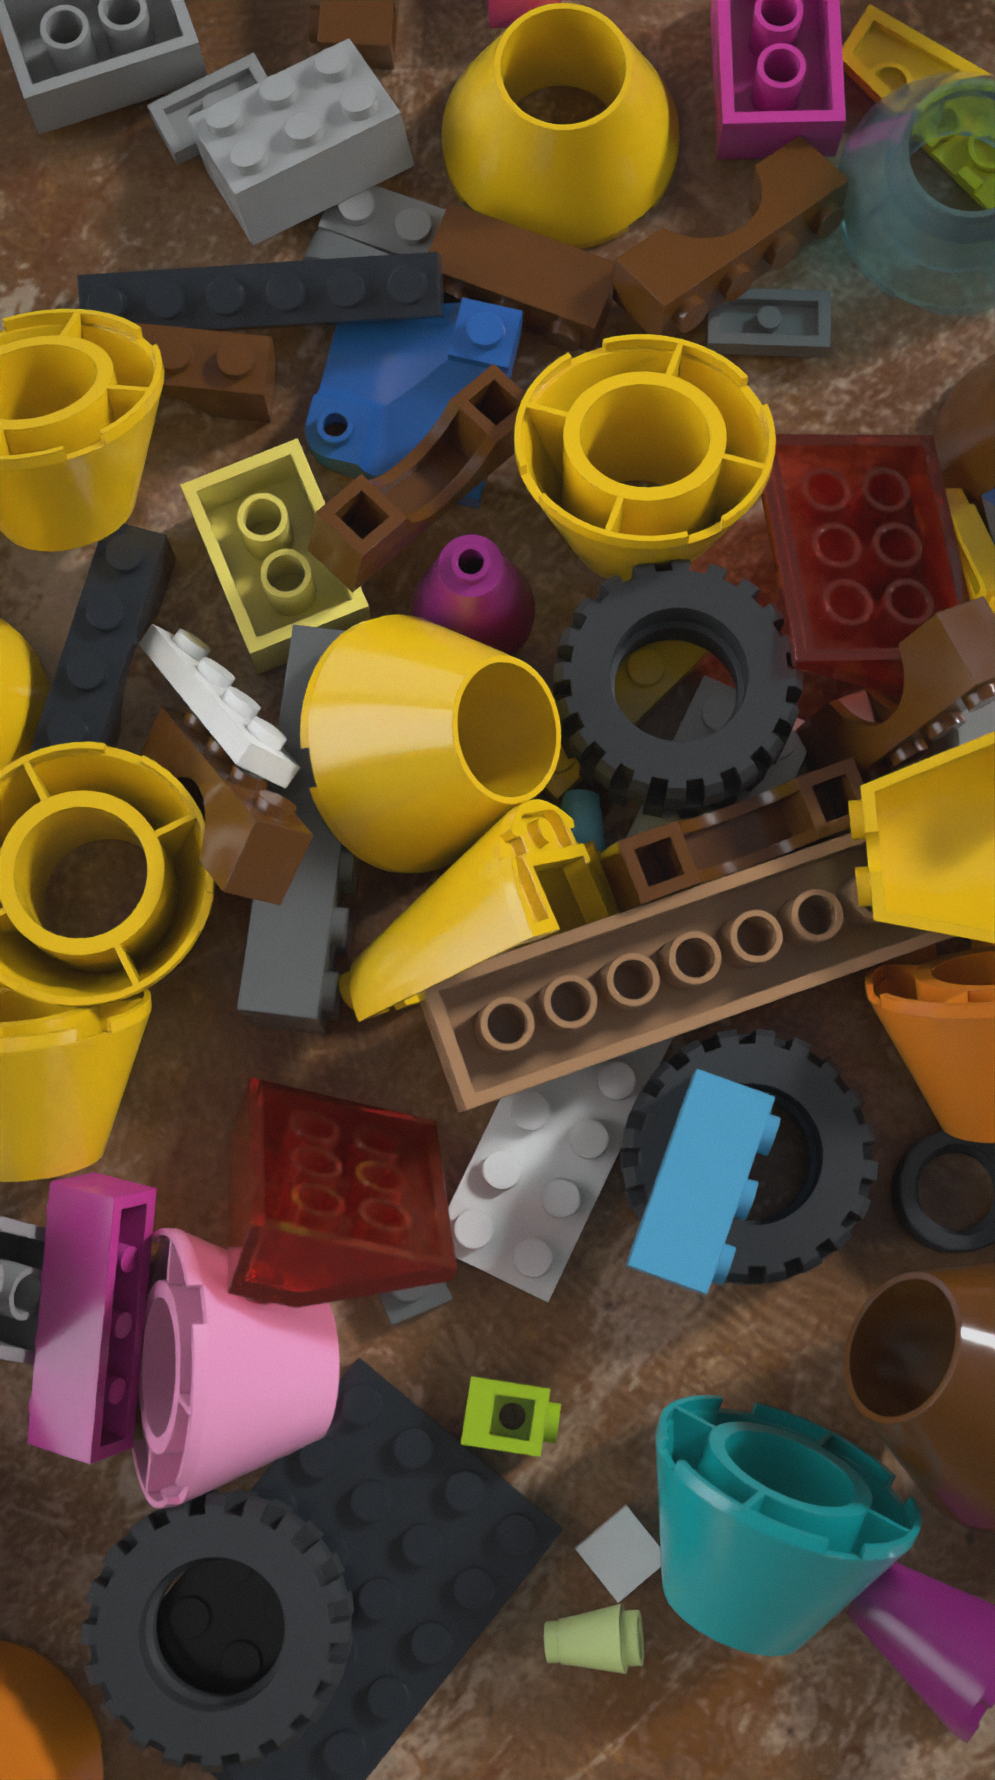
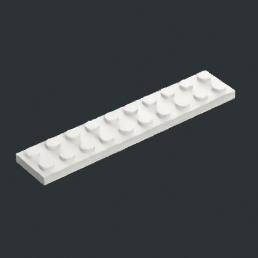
[430,675,807,1302]

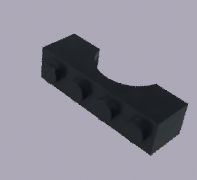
[29,524,176,753]

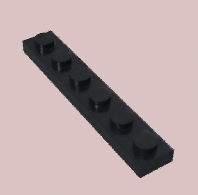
[77,252,445,331]

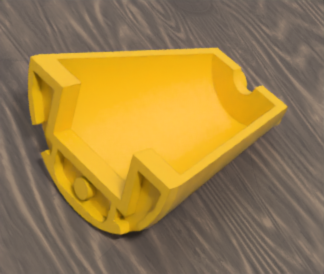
[848,731,995,943]
[339,799,620,1022]

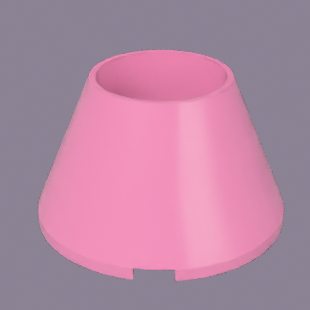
[132,1228,339,1509]

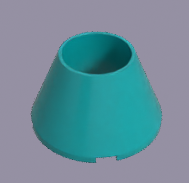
[655,1395,922,1656]

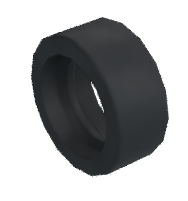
[891,1130,995,1253]

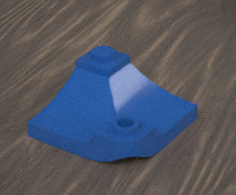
[305,297,523,509]

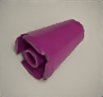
[411,534,535,656]
[846,1562,995,1744]

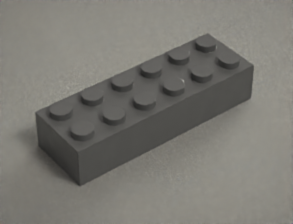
[237,625,362,1035]

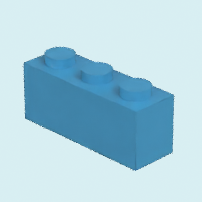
[625,1069,781,1295]

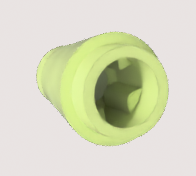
[544,1603,644,1674]

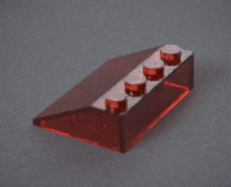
[761,434,970,695]
[228,1077,457,1308]

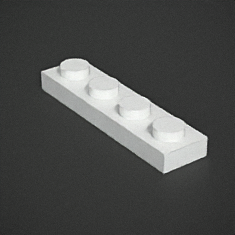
[139,624,301,789]

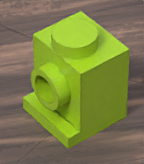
[461,1375,561,1457]

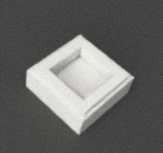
[575,1504,661,1603]

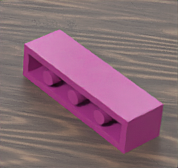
[27,1172,157,1464]

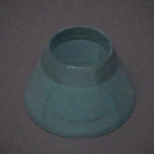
[838,71,995,315]

